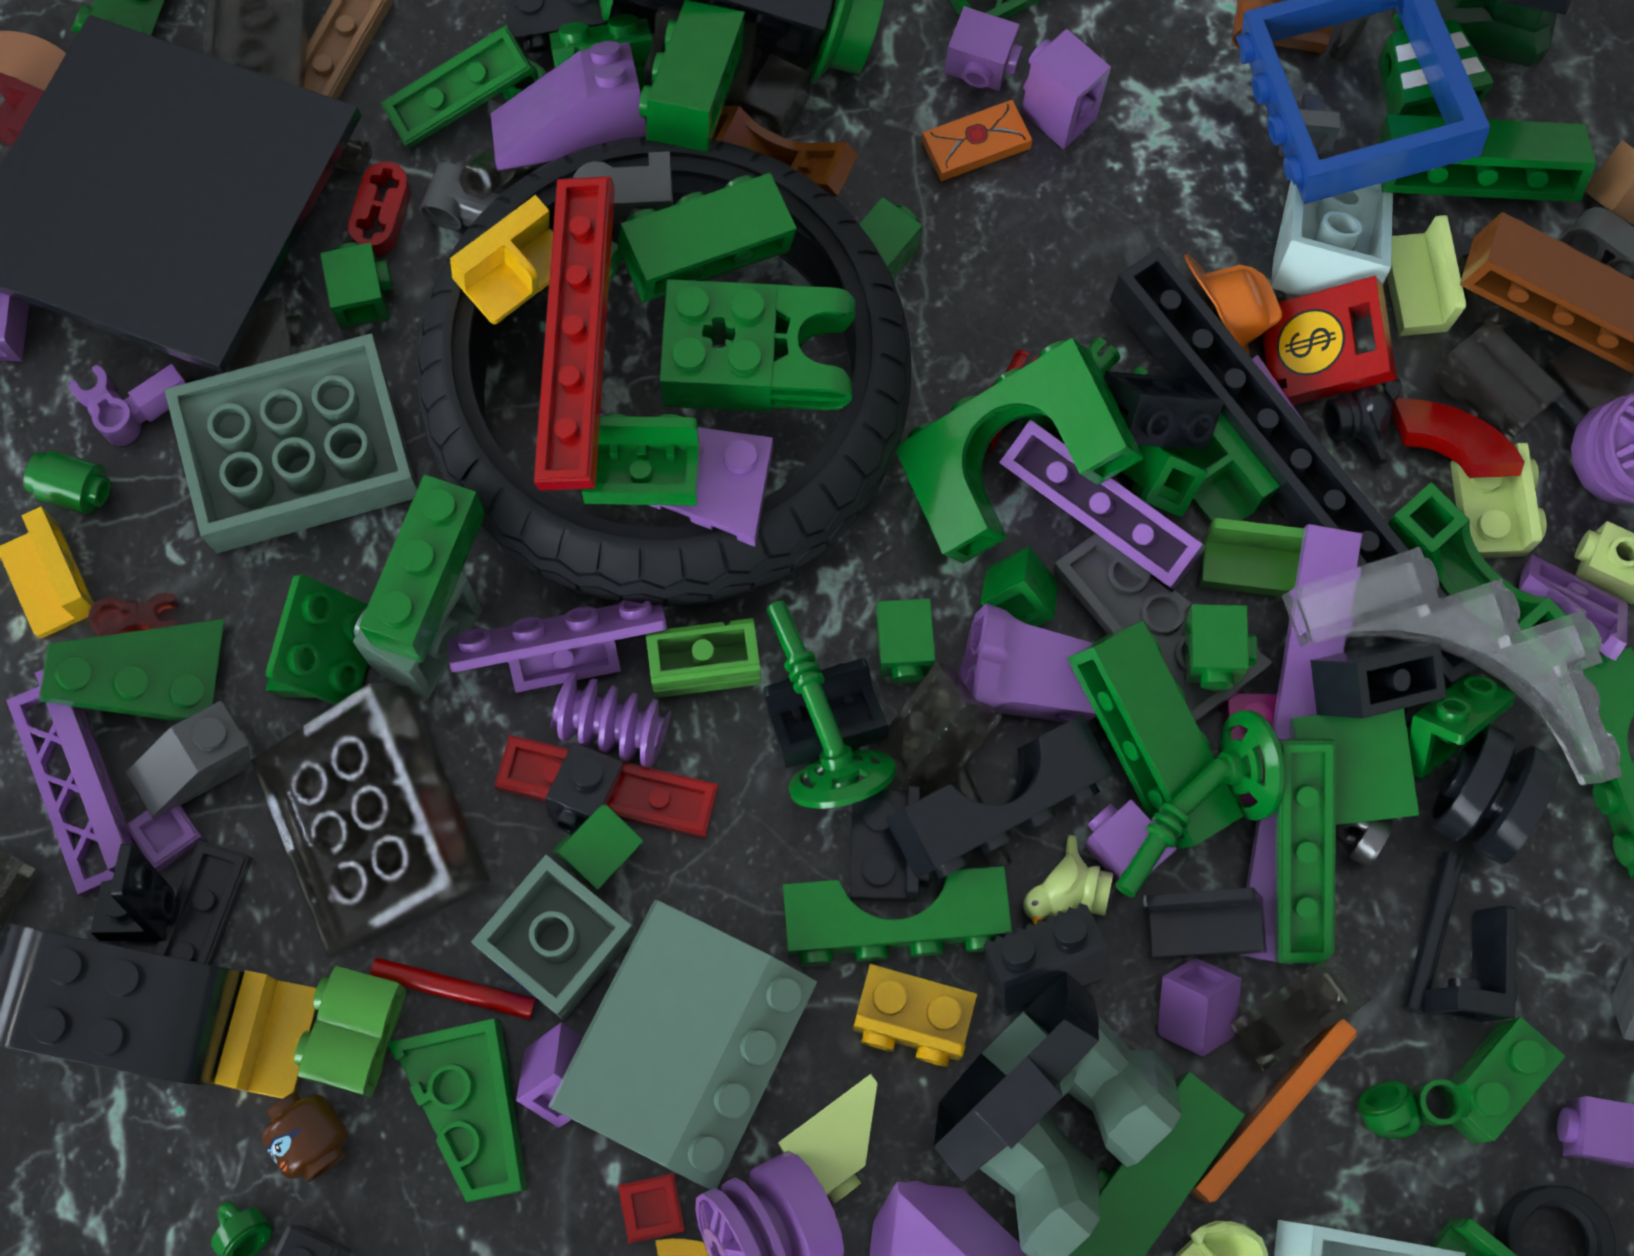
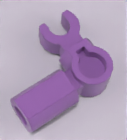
[69,364,186,446]

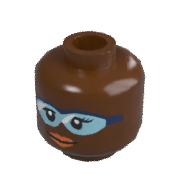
[261,1092,349,1182]

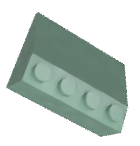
[164,333,418,554]
[548,900,817,1190]

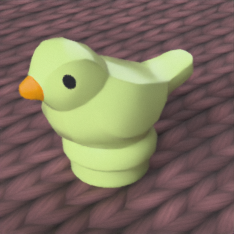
[1023,835,1113,925]

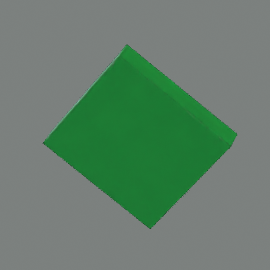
[1290,708,1419,825]

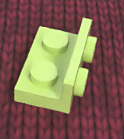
[1450,443,1547,558]

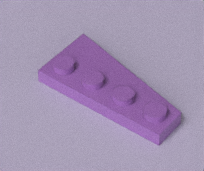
[600,413,773,547]

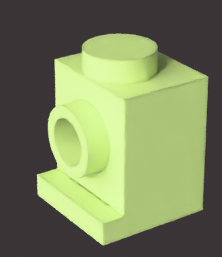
[1575,521,1634,605]

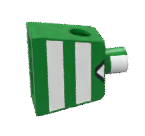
[1378,13,1494,117]

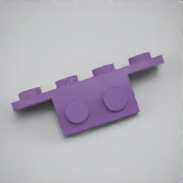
[448,600,667,693]

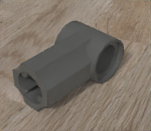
[419,162,506,230]

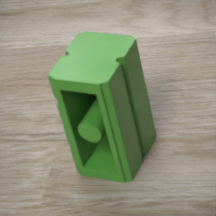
[646,618,761,698]

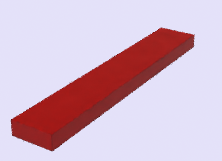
[534,176,615,490]

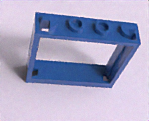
[1236,0,1490,204]

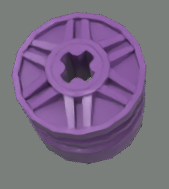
[1571,392,1634,506]
[695,1151,844,1256]

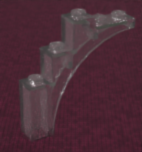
[1282,547,1622,785]

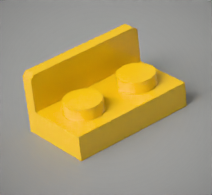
[852,964,977,1067]

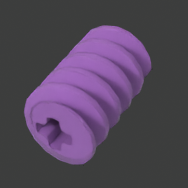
[551,671,672,768]

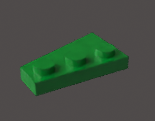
[38,619,224,722]

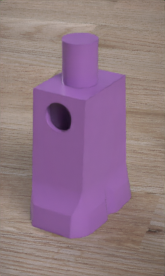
[958,604,1097,723]

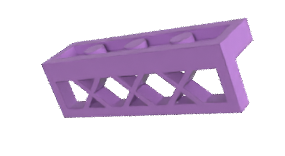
[6,670,136,897]

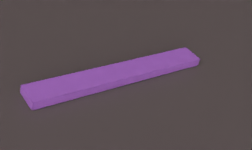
[1237,524,1362,965]

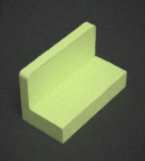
[1387,215,1466,336]

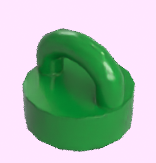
[1357,1081,1421,1139]
[210,1201,273,1256]

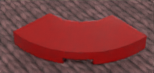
[1391,398,1525,478]

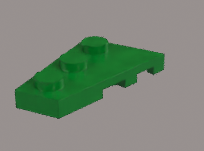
[387,1018,528,1202]

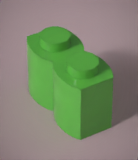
[294,966,407,1098]

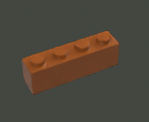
[1460,212,1634,374]

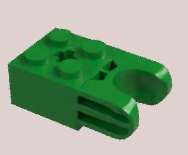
[660,279,856,412]

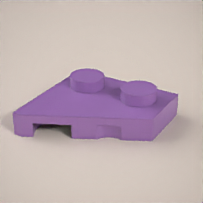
[1519,554,1628,661]

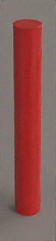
[370,957,537,1020]

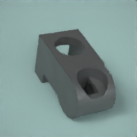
[573,151,673,224]

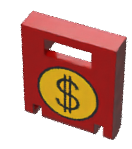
[1262,275,1397,406]

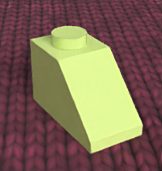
[778,1074,878,1204]

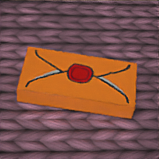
[921,99,1032,182]

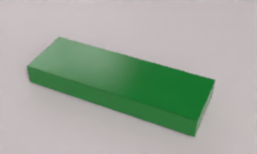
[381,25,535,148]

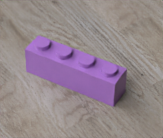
[999,420,1206,589]

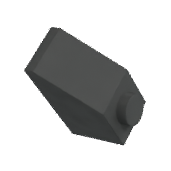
[125,701,252,820]

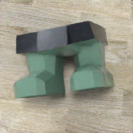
[934,973,1182,1256]

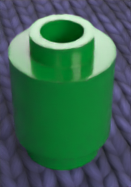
[24,450,111,515]

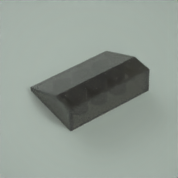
[251,683,490,957]

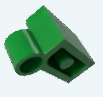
[1412,1016,1565,1144]

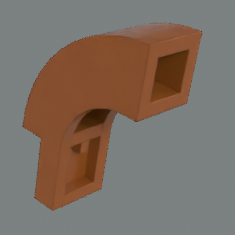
[712,106,858,197]

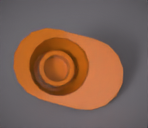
[1184,254,1282,357]

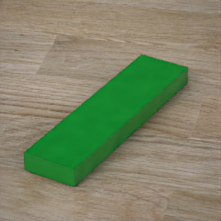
[1275,738,1336,963]

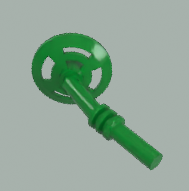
[766,600,896,809]
[1115,710,1285,898]

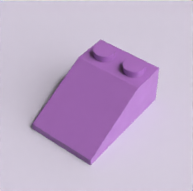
[491,41,646,170]

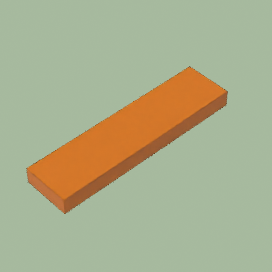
[1190,1018,1357,1203]

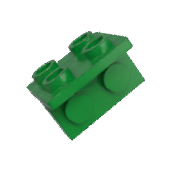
[266,574,368,710]

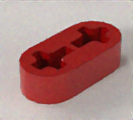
[348,161,411,257]

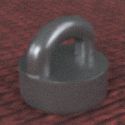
[1336,819,1394,866]

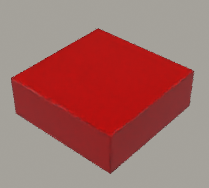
[618,1173,686,1244]

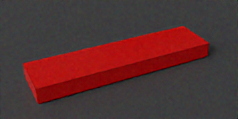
[494,735,719,840]

